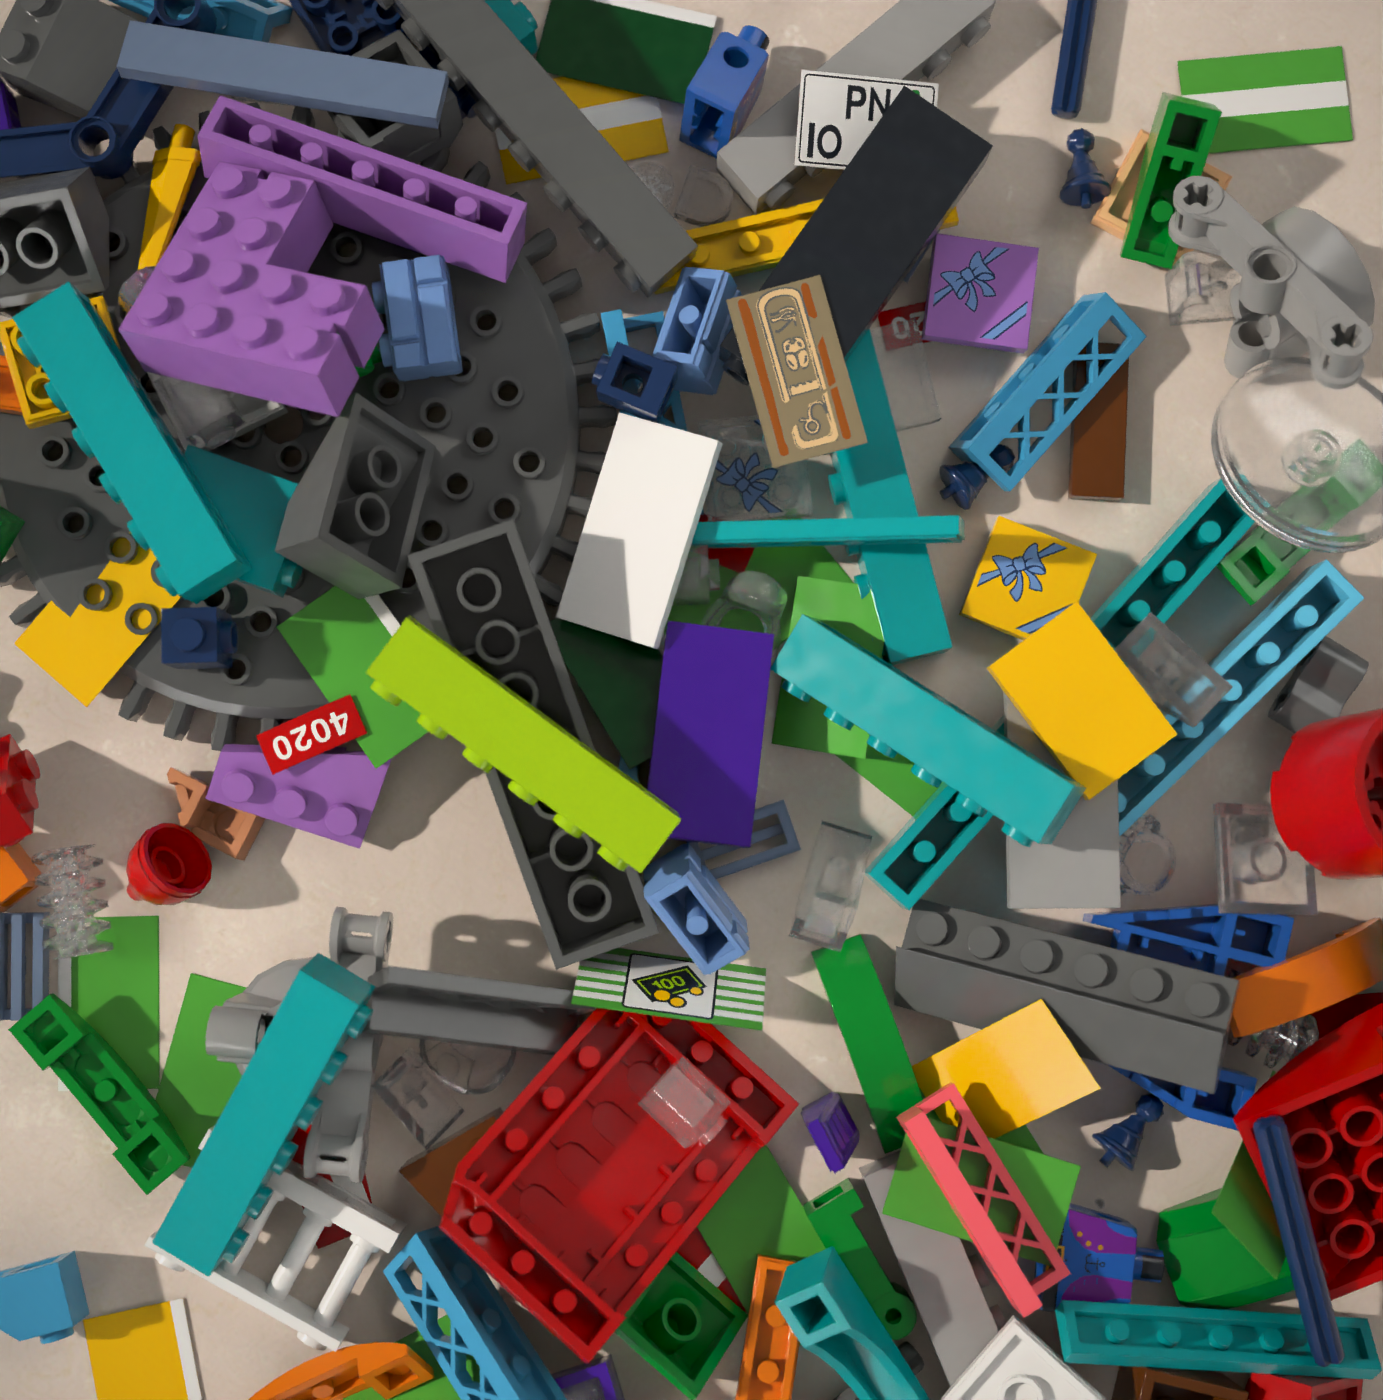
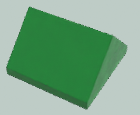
[615,1252,748,1400]

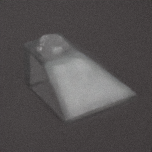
[1213,803,1317,916]

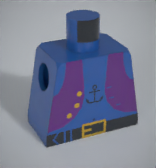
[679,25,770,159]
[1034,1203,1164,1312]

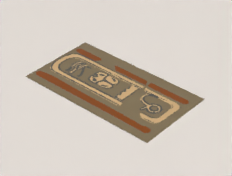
[726,275,868,468]

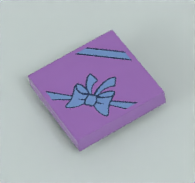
[921,233,1039,354]

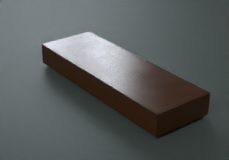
[1068,342,1129,501]

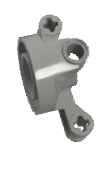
[1168,176,1375,389]
[205,907,393,1183]

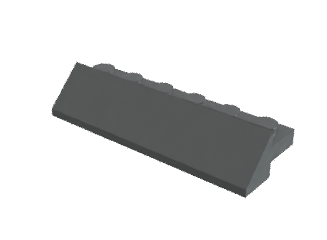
[894,899,1240,1095]

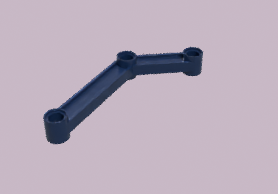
[0,0,217,183]

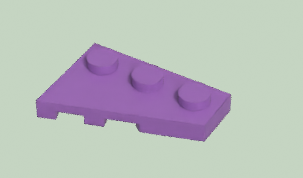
[206,744,392,849]

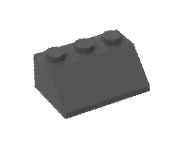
[0,167,109,308]

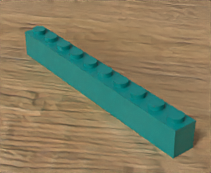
[863,474,1266,910]

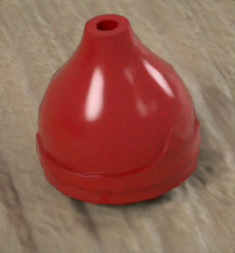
[126,823,212,905]

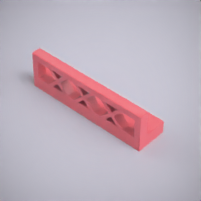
[896,1082,1071,1318]

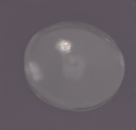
[1211,357,1383,553]

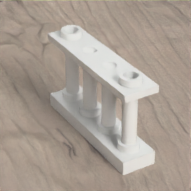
[144,1125,407,1352]

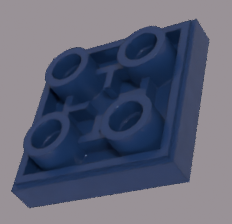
[288,0,410,56]

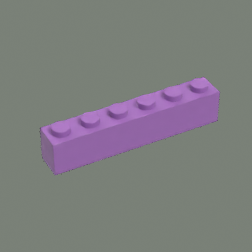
[197,95,527,283]

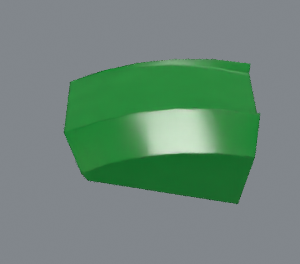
[1156,1188,1295,1310]

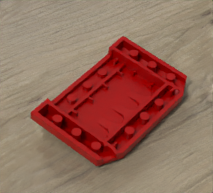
[439,1008,799,1363]

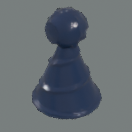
[1059,128,1111,209]
[939,444,1015,510]
[1092,1094,1164,1171]

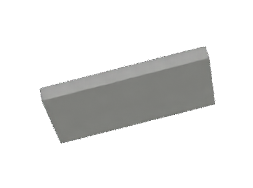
[1003,691,1121,909]

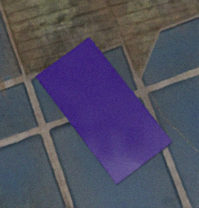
[647,621,774,848]

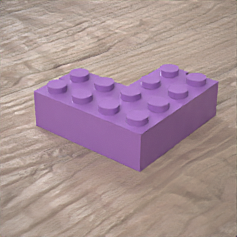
[119,161,384,417]

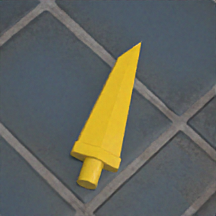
[135,124,201,296]

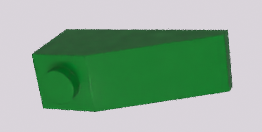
[1120,92,1222,269]

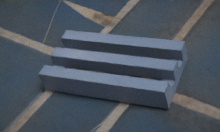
[686,800,801,879]
[0,912,49,1021]

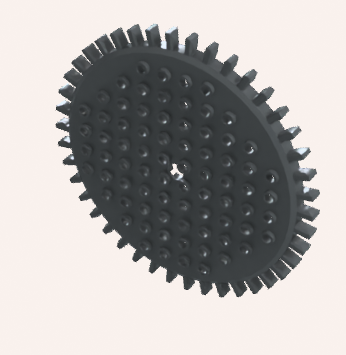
[0,102,617,751]

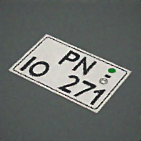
[794,69,939,170]

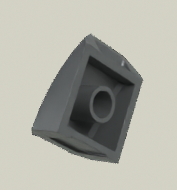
[327,30,463,164]

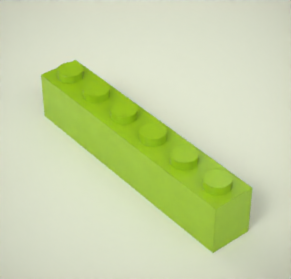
[365,615,681,873]

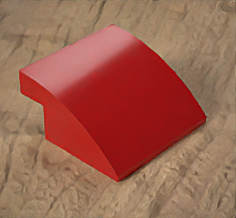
[1233,1003,1383,1300]

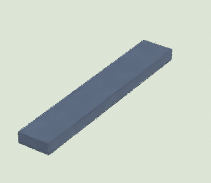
[116,20,449,129]

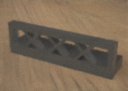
[363,966,596,1055]

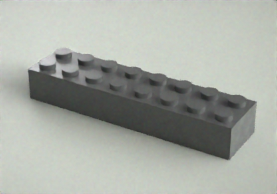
[407,519,659,970]

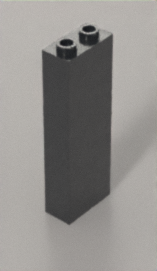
[719,85,993,386]

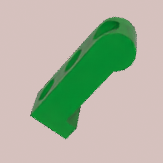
[803,1178,917,1340]

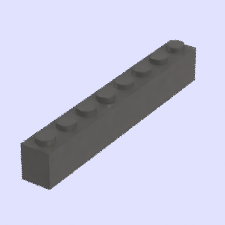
[376,0,698,298]

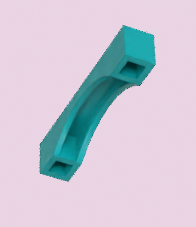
[774,1246,930,1400]

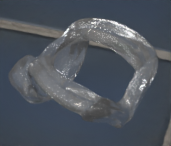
[700,571,788,666]

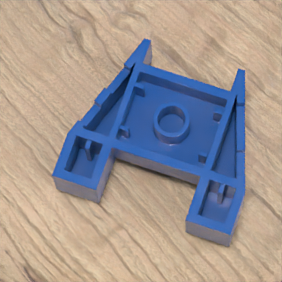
[1082,903,1295,1131]

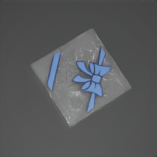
[697,415,813,522]

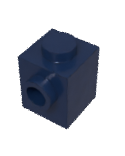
[161,607,238,669]

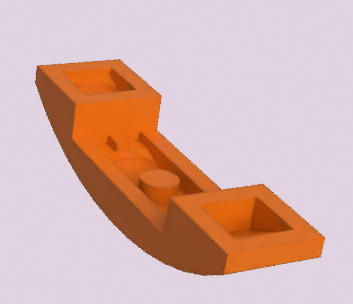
[1230,917,1383,1038]
[248,1342,434,1400]

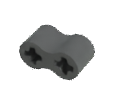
[1268,636,1369,733]

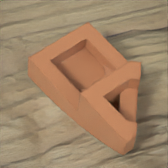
[167,767,266,861]

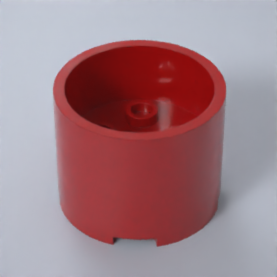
[1270,708,1383,880]

